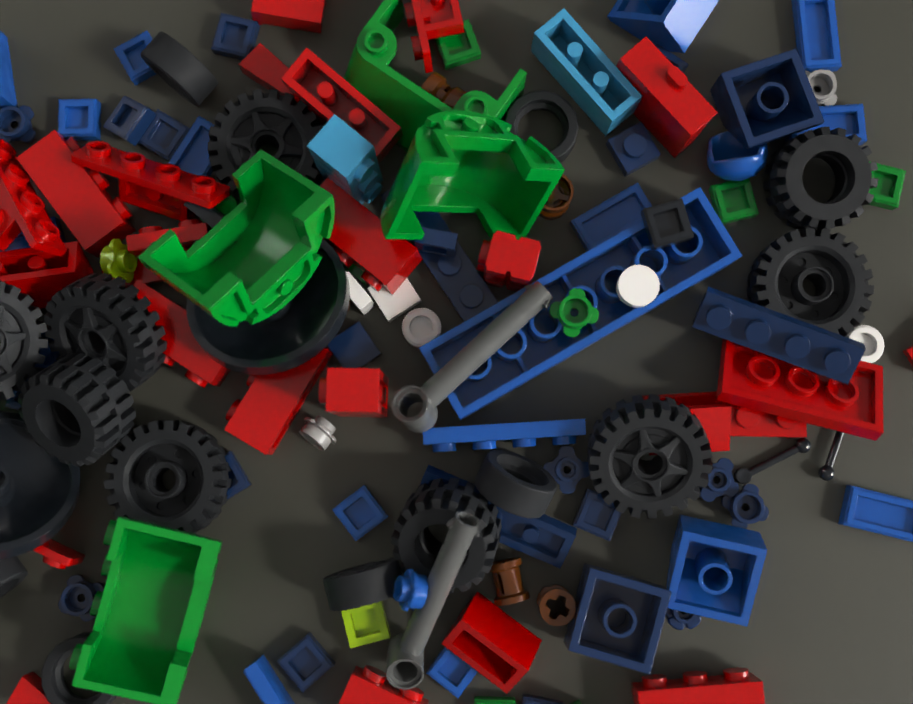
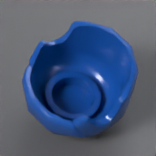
[707,131,768,181]

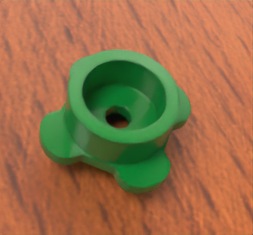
[549,288,599,337]

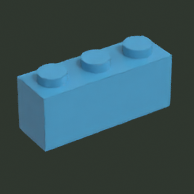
[531,8,642,136]
[307,114,383,204]

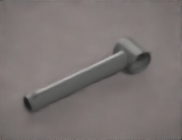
[391,281,553,433]
[386,511,480,689]

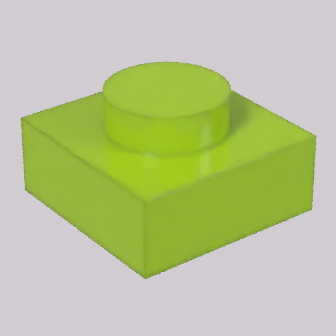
[341,601,391,649]

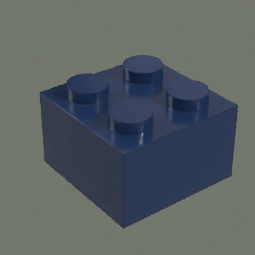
[563,563,672,674]

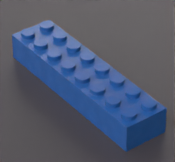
[419,187,742,421]

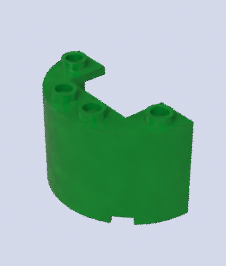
[380,110,565,240]
[138,149,335,327]
[69,516,222,704]

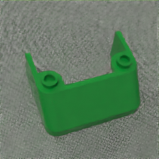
[343,0,527,152]

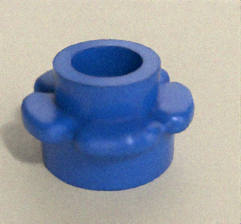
[393,568,428,612]

